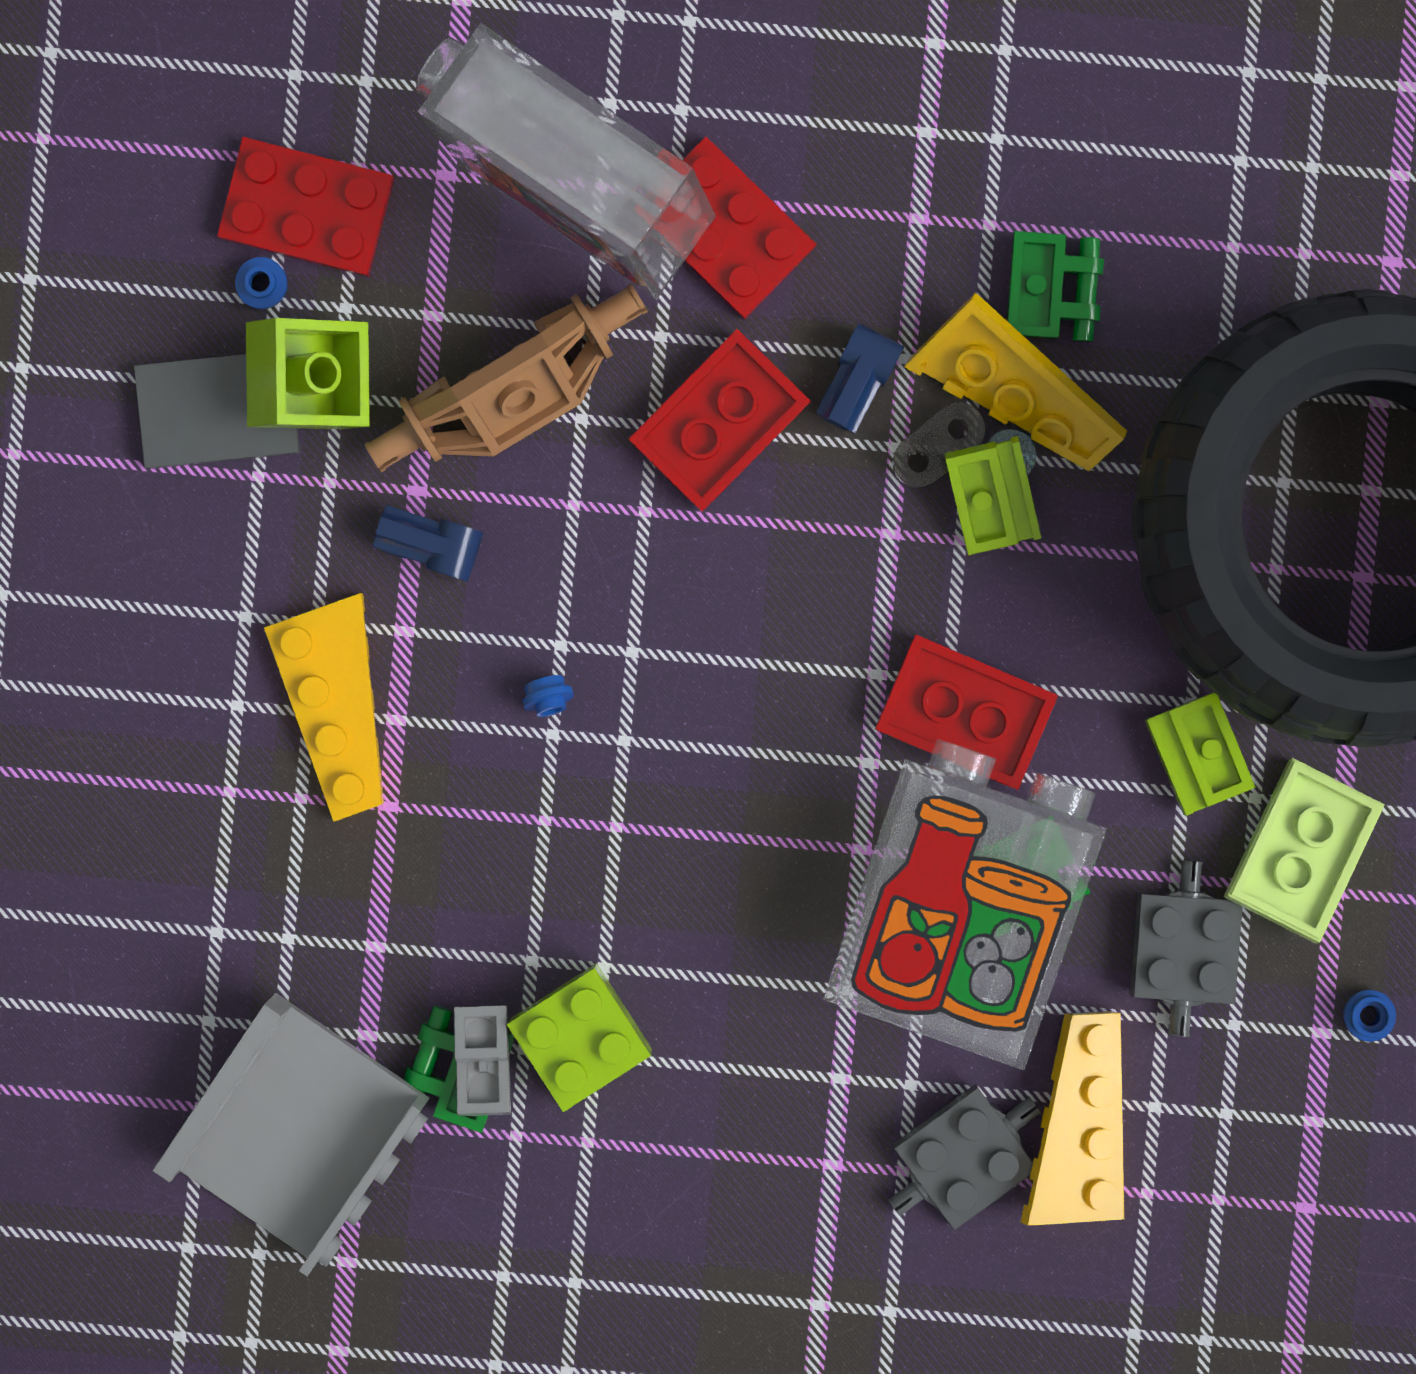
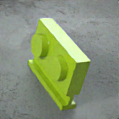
[944,436,1041,555]
[1144,692,1256,816]

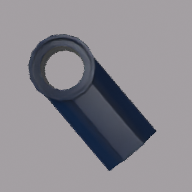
[816,323,905,434]
[373,505,484,582]

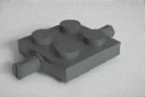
[1130,860,1242,1037]
[888,1084,1042,1230]

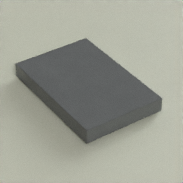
[134,354,301,469]

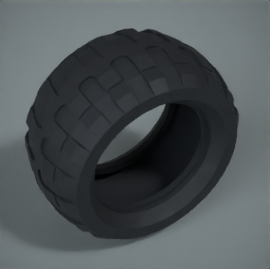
[1131,289,1416,747]

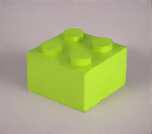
[246,318,370,429]
[507,963,652,1112]

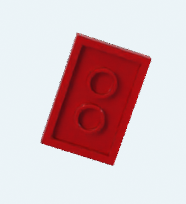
[217,137,395,277]
[634,137,817,320]
[628,329,811,512]
[875,634,1059,790]

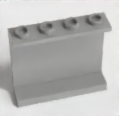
[153,993,429,1277]

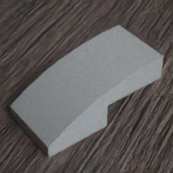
[454,1006,511,1116]

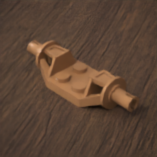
[364,283,648,472]

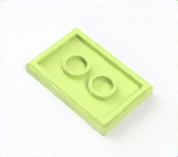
[1224,758,1385,944]

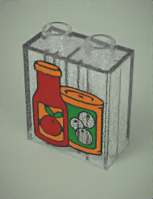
[416,23,716,300]
[823,739,1107,1070]

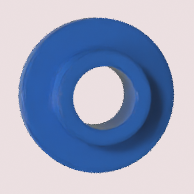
[235,257,288,309]
[522,675,574,717]
[1343,990,1396,1042]

